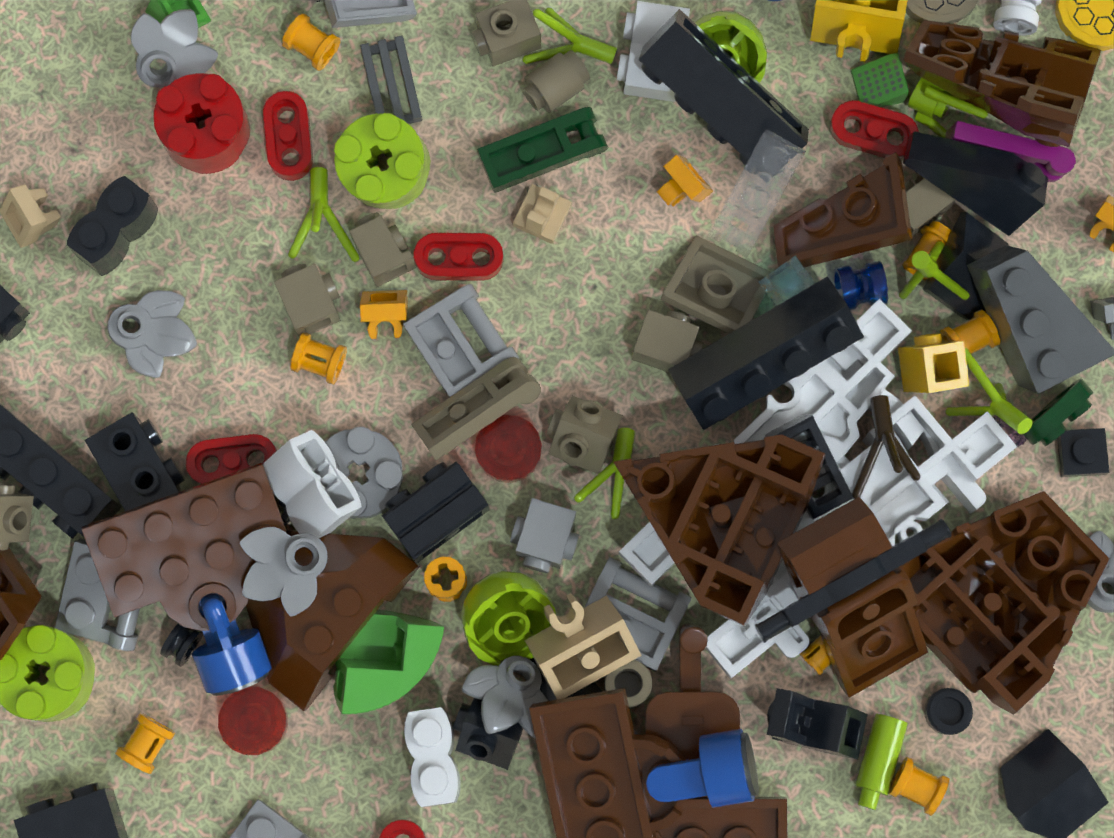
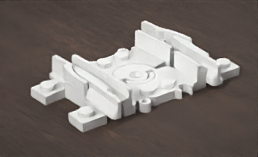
[619,299,1017,679]

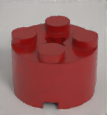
[153,73,250,174]

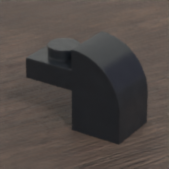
[767,688,868,760]

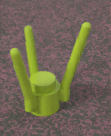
[908,77,988,138]

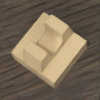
[0,184,61,248]
[513,184,572,244]

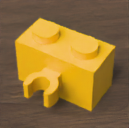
[810,0,908,62]

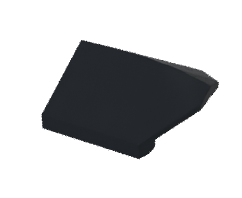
[923,212,1009,320]
[999,729,1109,838]

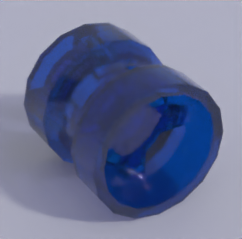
[834,261,888,311]

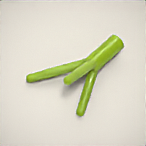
[522,8,617,64]
[288,167,360,262]
[899,241,970,300]
[945,348,1032,434]
[574,428,635,519]

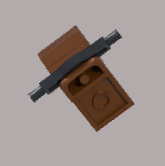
[754,497,952,698]

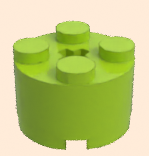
[334,113,431,209]
[0,625,95,722]

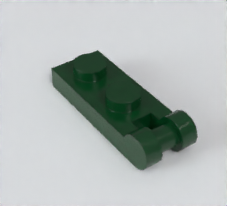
[477,107,609,193]

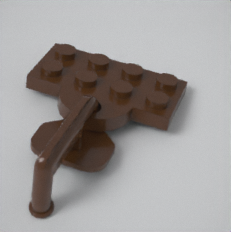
[645,623,788,838]

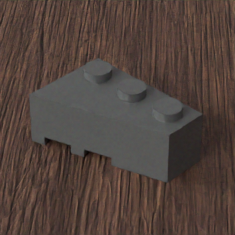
[967,245,1114,394]

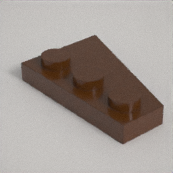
[773,152,913,273]

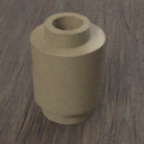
[523,50,590,113]

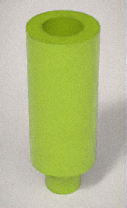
[855,714,908,810]

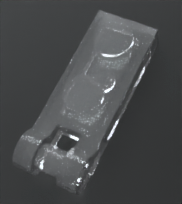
[708,129,806,258]

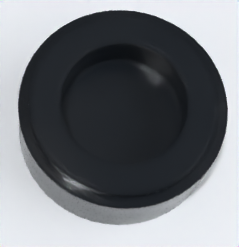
[924,688,973,735]

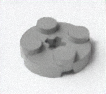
[325,427,403,519]

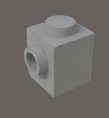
[510,498,579,573]

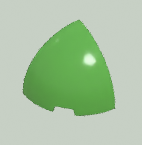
[333,609,444,714]

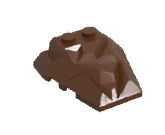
[904,20,1101,147]
[899,491,1110,715]

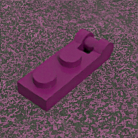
[945,121,1076,182]

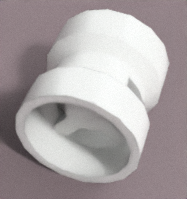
[993,0,1042,36]

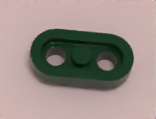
[1023,378,1093,446]

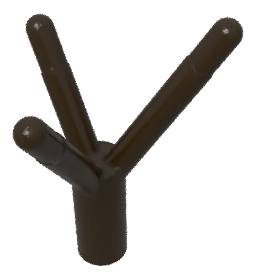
[852,395,921,499]

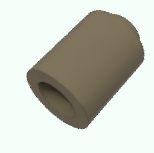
[604,660,652,709]

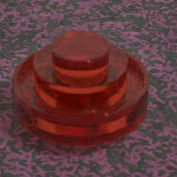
[475,415,542,483]
[218,687,288,756]

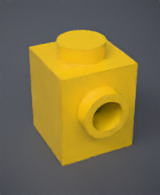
[898,333,970,393]

